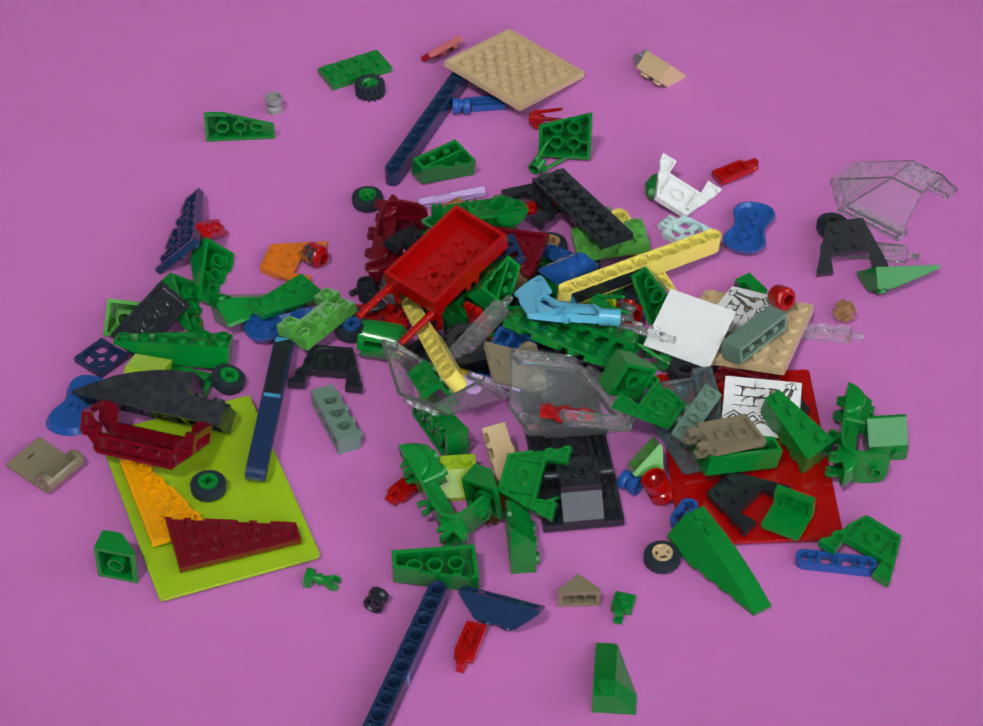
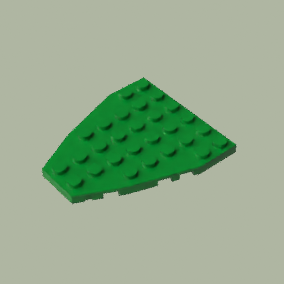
[502,309,643,367]

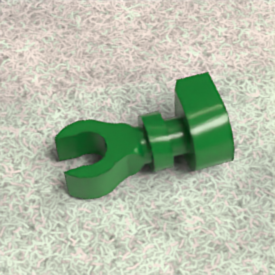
[303,567,341,591]

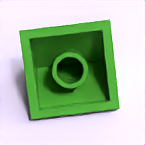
[627,436,664,477]

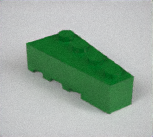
[689,436,783,476]
[391,544,479,590]

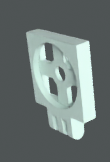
[657,215,712,243]

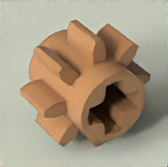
[833,299,856,323]

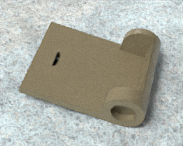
[483,341,547,393]
[6,437,84,494]

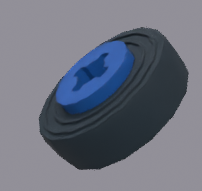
[335,314,365,343]

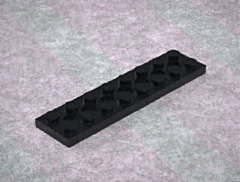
[532,168,634,250]

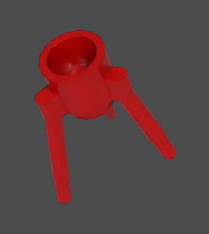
[529,107,563,129]

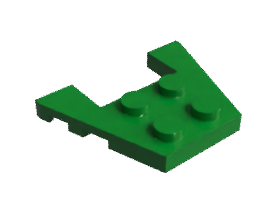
[611,375,686,430]
[498,446,572,522]
[817,515,902,587]

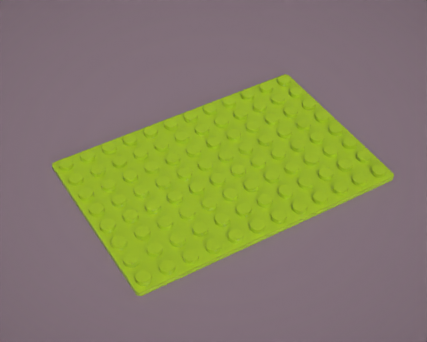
[104,396,320,601]

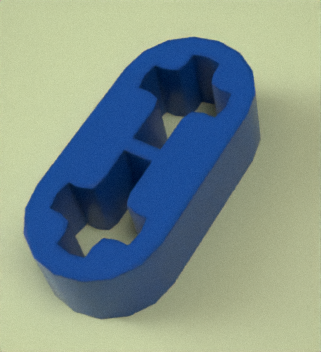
[670,498,698,529]

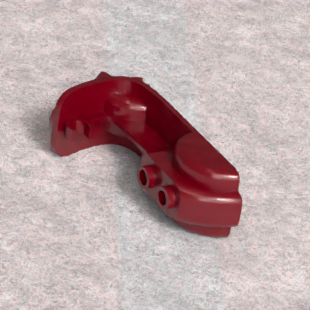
[364,194,428,285]

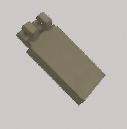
[683,414,767,459]

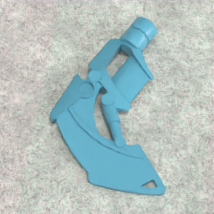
[514,275,621,327]

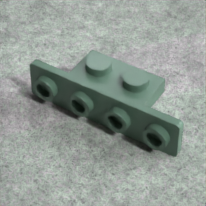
[671,384,722,445]

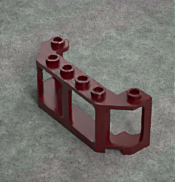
[80,399,212,470]

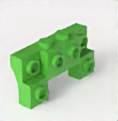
[570,218,650,260]
[276,287,357,350]

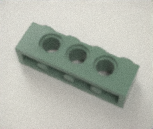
[311,384,363,455]

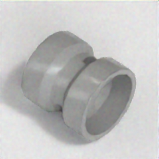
[265,91,283,115]

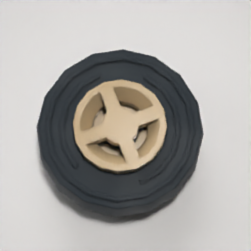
[643,540,681,574]

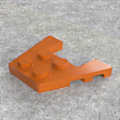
[260,241,328,282]

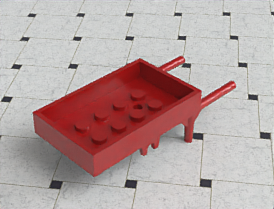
[355,205,508,347]

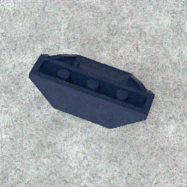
[458,585,545,631]

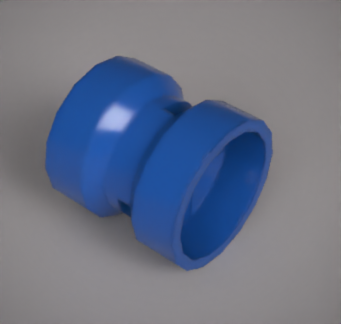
[453,97,470,115]
[616,469,643,496]

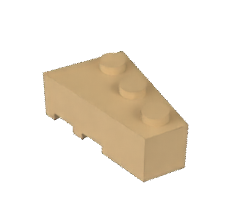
[482,422,517,486]

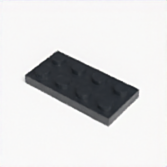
[110,280,190,356]

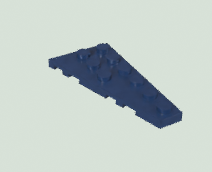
[155,188,204,274]

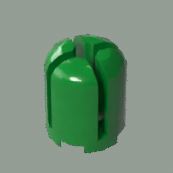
[357,318,408,362]

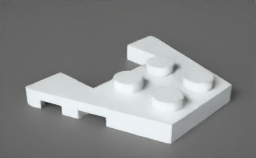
[654,153,722,216]

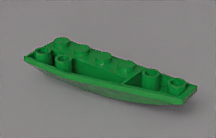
[113,330,233,368]

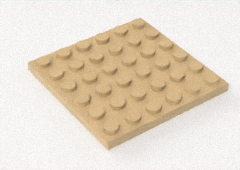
[444,28,585,111]
[673,290,814,375]

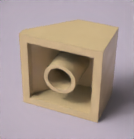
[636,51,686,87]

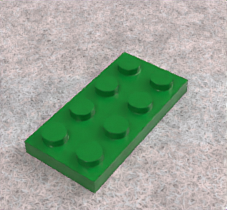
[318,50,392,91]

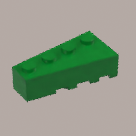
[631,266,669,330]
[760,389,835,474]
[412,394,470,456]

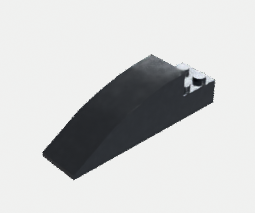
[72,370,236,434]

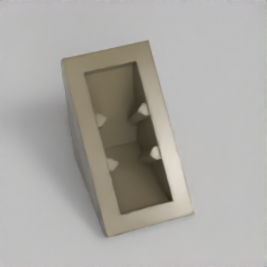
[558,574,601,607]

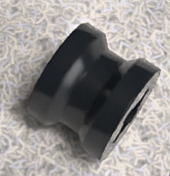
[363,587,389,614]

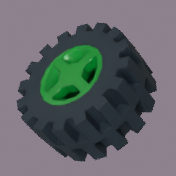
[355,74,385,102]

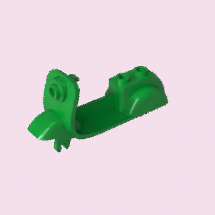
[421,194,529,229]
[824,382,890,487]
[398,443,493,546]

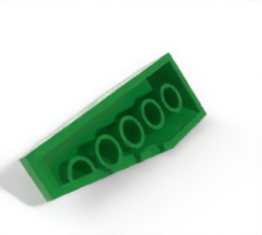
[667,506,771,616]

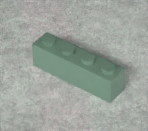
[721,306,788,365]

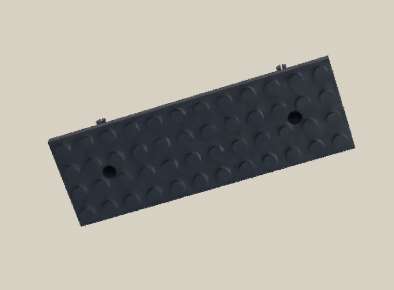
[517,347,624,533]

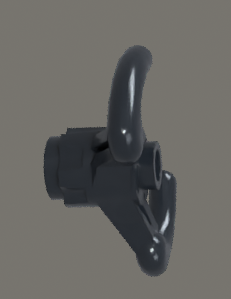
[349,276,386,314]

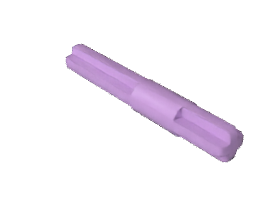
[417,186,486,208]

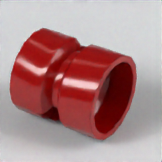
[641,468,675,506]

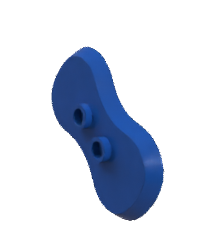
[723,201,775,255]
[244,307,314,343]
[46,375,103,436]

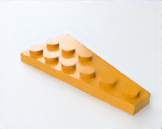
[119,459,203,547]

